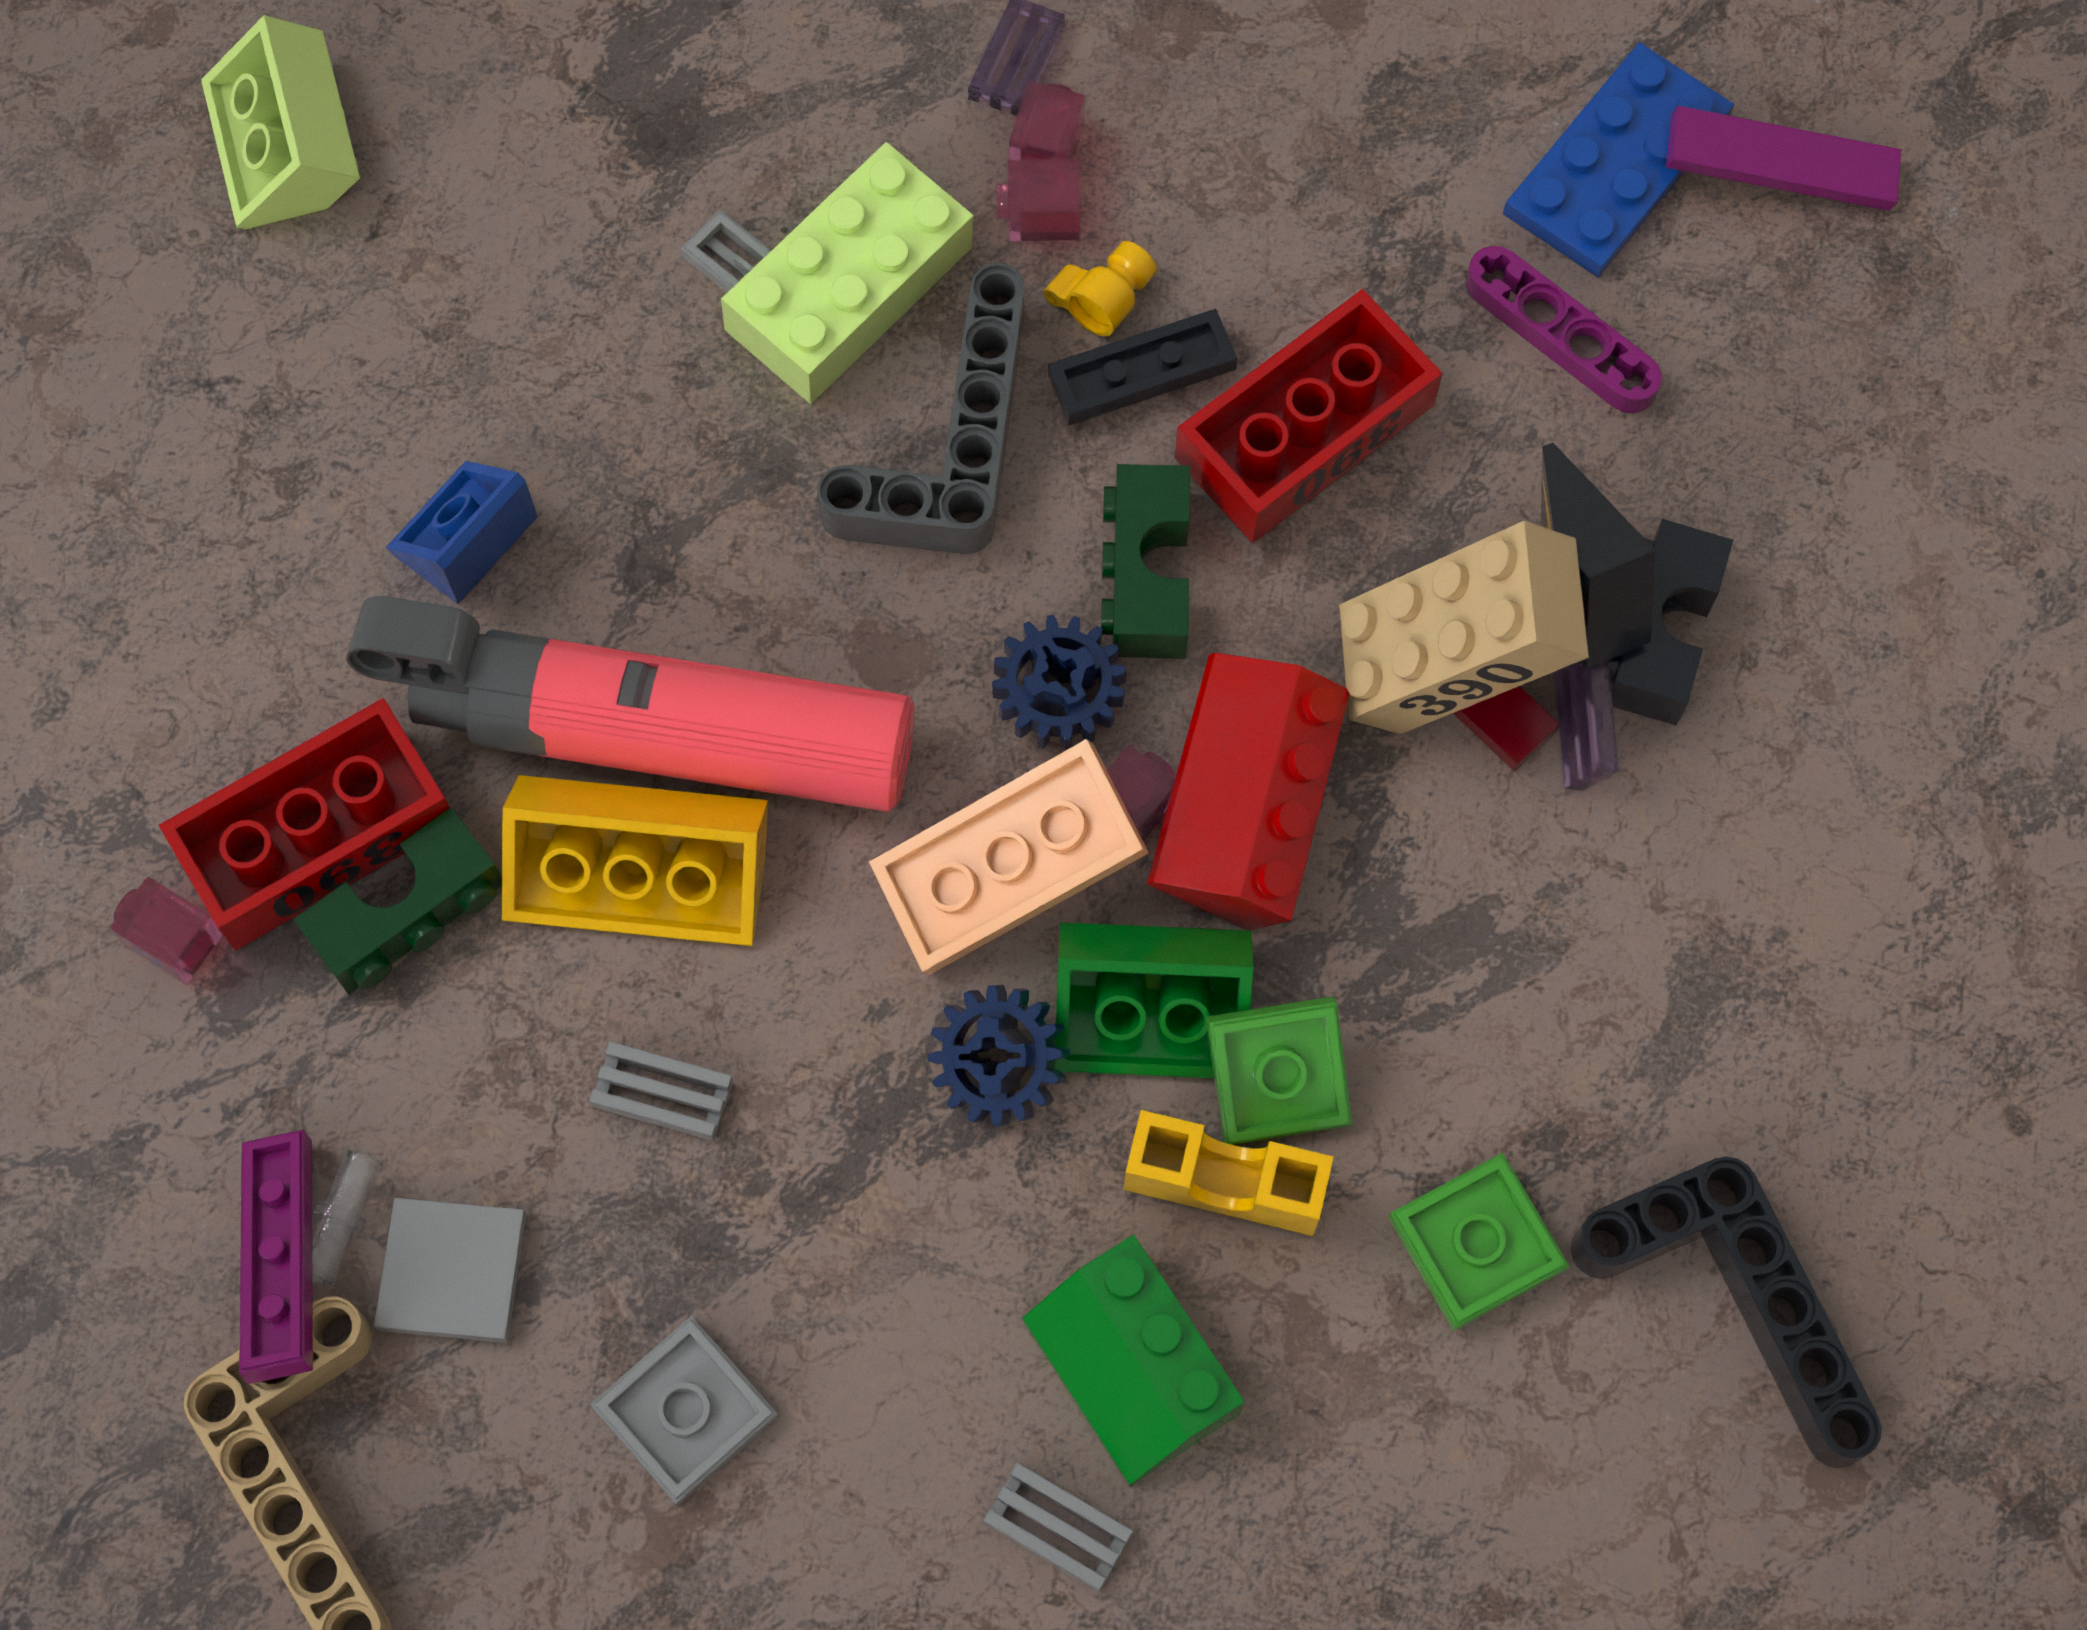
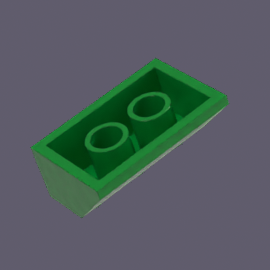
[1054,922,1254,1078]
[1022,1234,1245,1487]

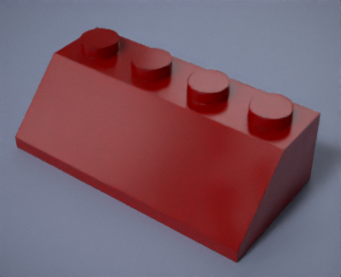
[1147,652,1350,930]

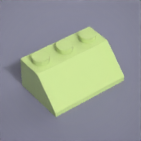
[201,15,360,229]

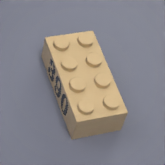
[1339,521,1589,734]

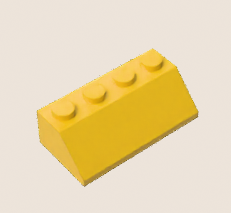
[502,775,768,946]

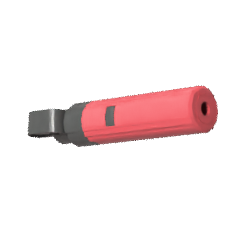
[346,596,915,812]

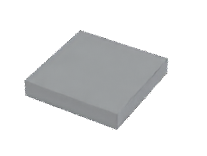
[374,1198,527,1343]
[590,1316,779,1507]

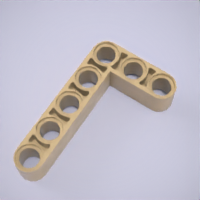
[184,1297,393,1630]

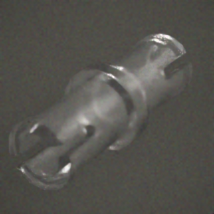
[312,1149,384,1287]

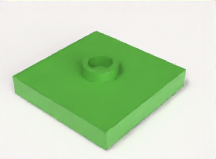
[1206,996,1353,1145]
[1388,1153,1569,1332]

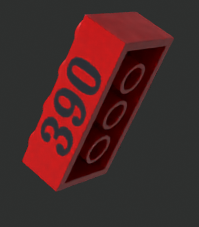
[1175,289,1443,544]
[158,697,450,951]

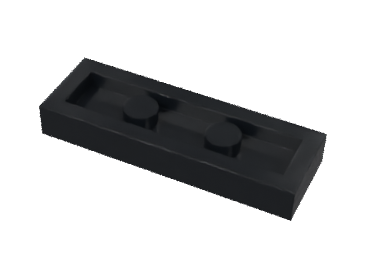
[1048,309,1238,425]

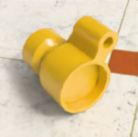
[1043,241,1157,337]

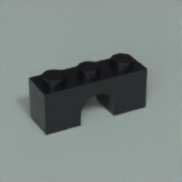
[1600,519,1733,726]

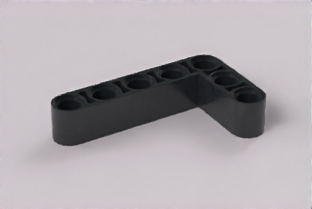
[1571,1156,1882,1468]

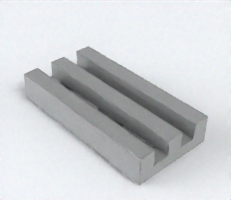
[680,210,772,293]
[589,1041,733,1141]
[983,1463,1133,1593]

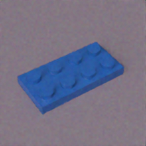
[1503,42,1735,278]

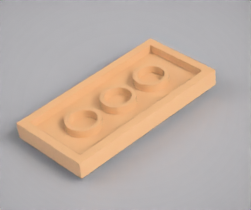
[869,739,1149,975]

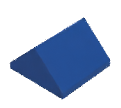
[386,461,538,604]

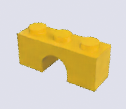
[1123,1110,1334,1236]

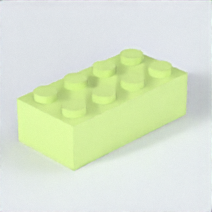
[721,142,974,405]

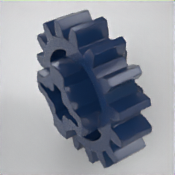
[992,615,1126,750]
[927,985,1070,1126]

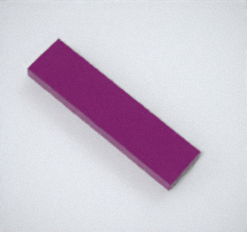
[1666,106,1902,211]
[239,1129,313,1384]

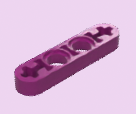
[1465,246,1662,413]

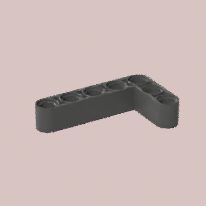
[817,263,1024,554]

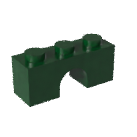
[1101,464,1190,659]
[293,807,502,995]

